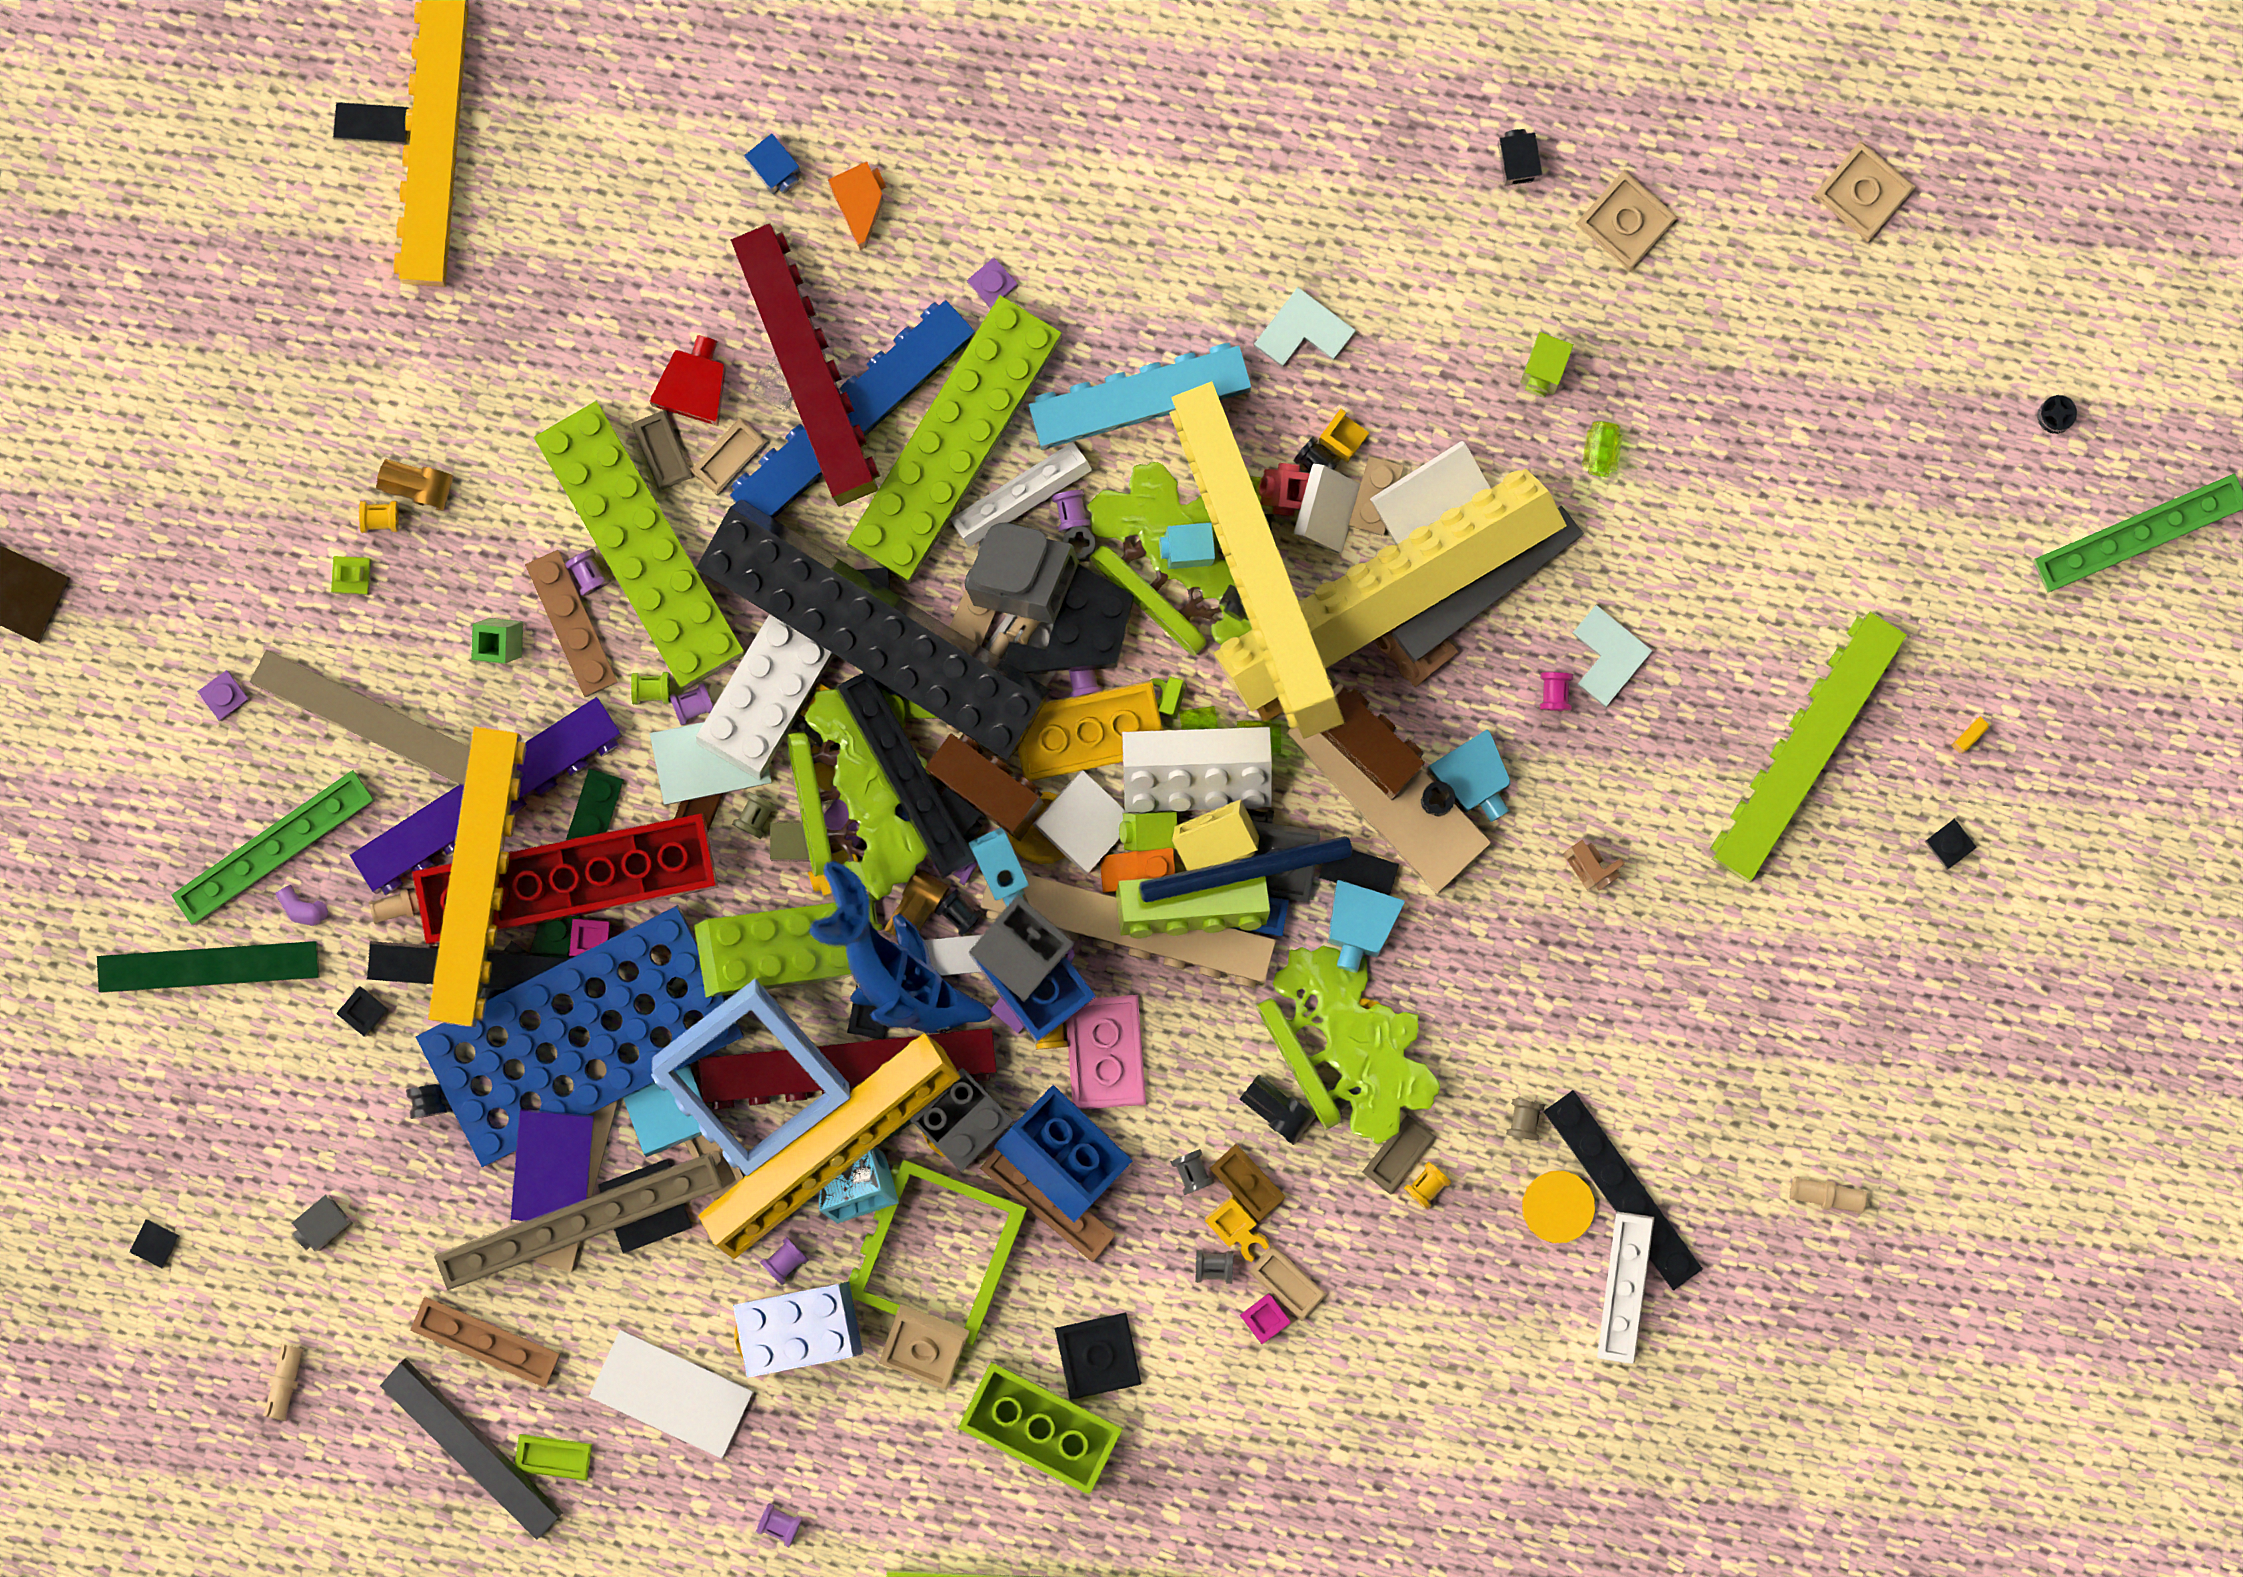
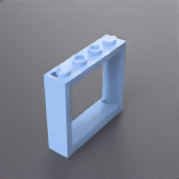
[651,979,850,1176]

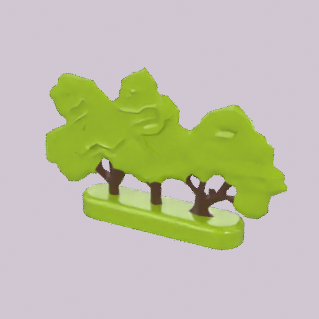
[1087,462,1252,656]
[787,688,929,900]

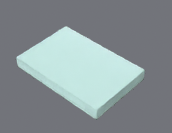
[649,722,772,806]

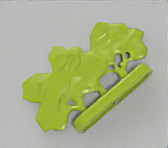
[1256,945,1440,1144]

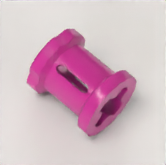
[1540,672,1573,711]

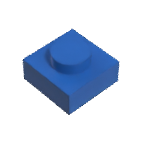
[1246,897,1289,937]

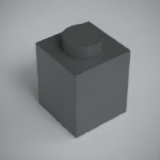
[292,1195,353,1251]

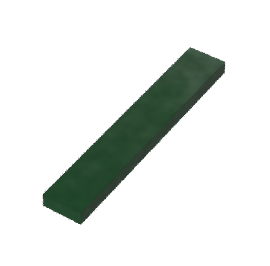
[97,941,320,993]

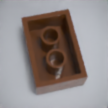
[1320,687,1425,800]
[925,733,1046,841]

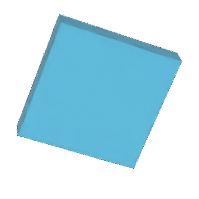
[623,1064,703,1157]

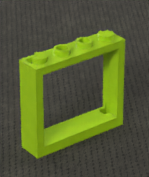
[848,1160,1027,1346]

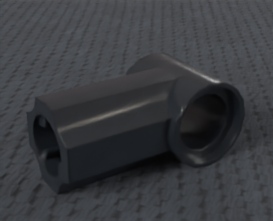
[1239,1075,1316,1145]

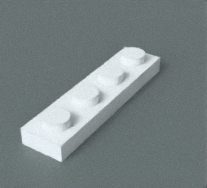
[950,442,1092,547]
[1597,1212,1654,1364]

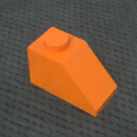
[828,161,887,250]
[1100,848,1175,893]

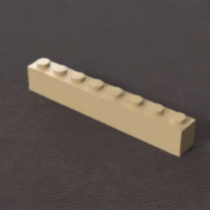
[980,870,1276,989]

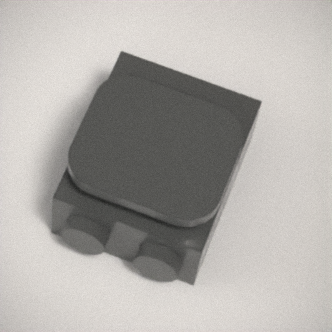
[965,522,1079,624]

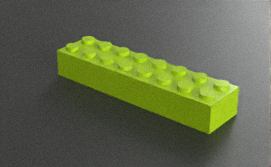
[846,295,1062,584]
[533,401,745,691]

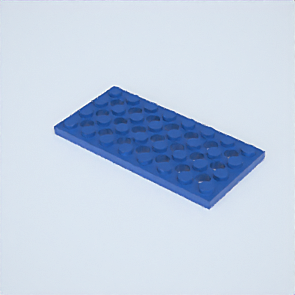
[415,905,744,1167]

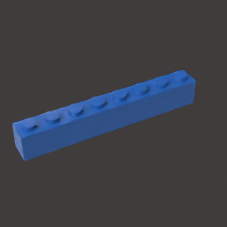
[730,300,975,519]

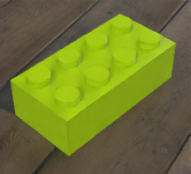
[694,902,852,998]
[957,1361,1123,1495]

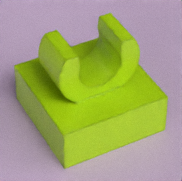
[331,556,371,595]
[1151,676,1187,719]

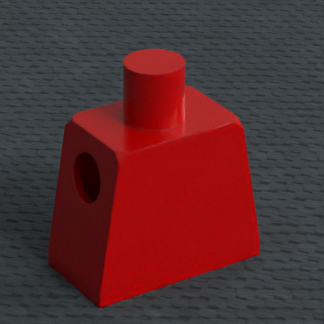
[649,335,726,426]

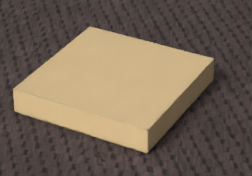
[1813,140,1915,243]
[1575,170,1678,272]
[879,1304,969,1390]

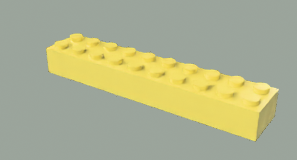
[1169,381,1344,739]
[1213,468,1567,712]

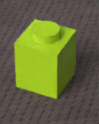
[1119,811,1177,851]

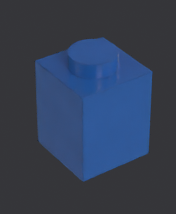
[744,133,801,195]

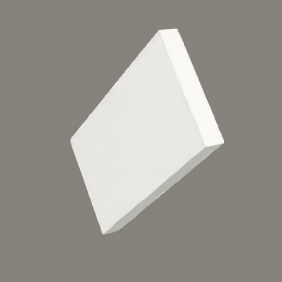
[589,1330,754,1459]

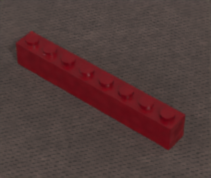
[731,223,880,507]
[699,1028,997,1110]

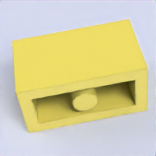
[1172,799,1260,871]

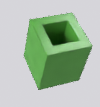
[471,618,523,664]

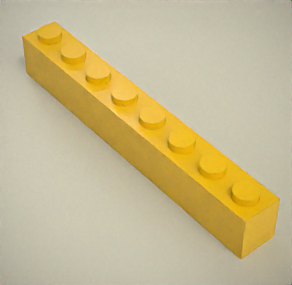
[393,0,469,287]
[428,726,526,1027]
[698,1033,961,1260]

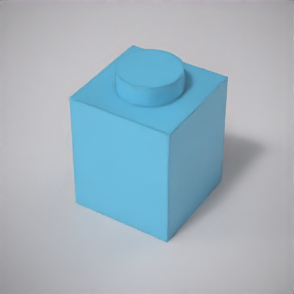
[1159,523,1215,569]

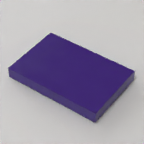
[510,1109,594,1221]

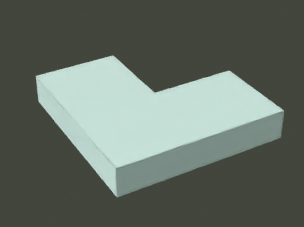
[1254,287,1356,367]
[1572,605,1652,708]

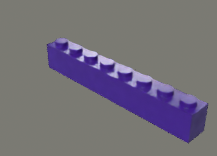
[349,697,623,895]

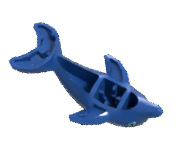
[809,861,992,1033]

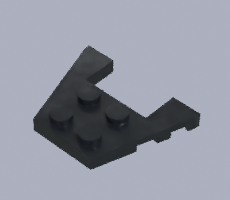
[1005,564,1134,675]

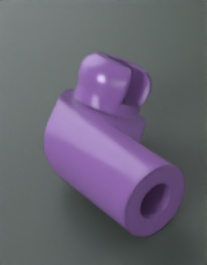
[275,885,328,926]

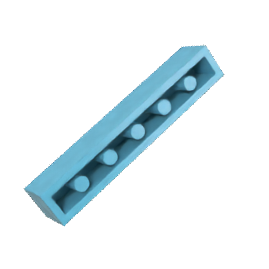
[1029,343,1251,450]

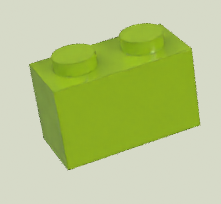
[1520,332,1574,398]

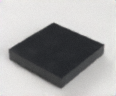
[598,1159,693,1254]
[1055,1312,1142,1400]

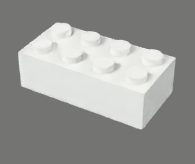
[696,614,834,780]
[1122,727,1271,813]

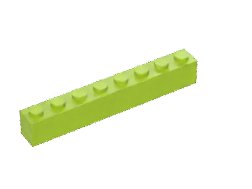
[1710,611,1907,883]

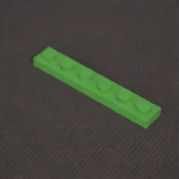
[2033,473,2243,593]
[171,770,375,926]

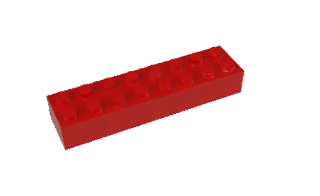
[412,813,719,946]

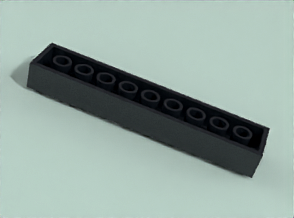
[696,499,1052,760]

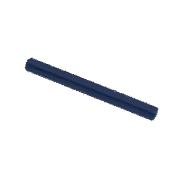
[1139,836,1352,903]

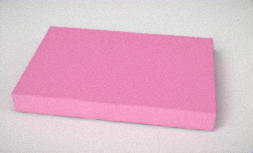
[1066,995,1146,1110]

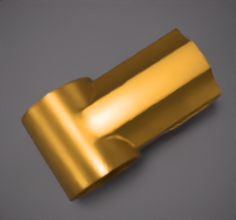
[376,458,454,511]
[884,868,950,938]

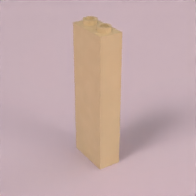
[1286,683,1491,895]

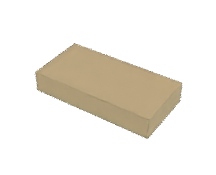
[690,418,767,495]
[1248,1245,1327,1321]

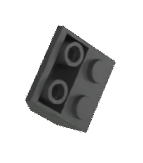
[968,895,1074,1001]
[910,1067,1014,1173]

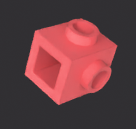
[1259,463,1310,516]

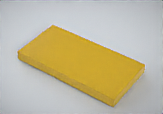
[1018,680,1164,781]

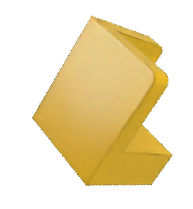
[1319,408,1369,463]

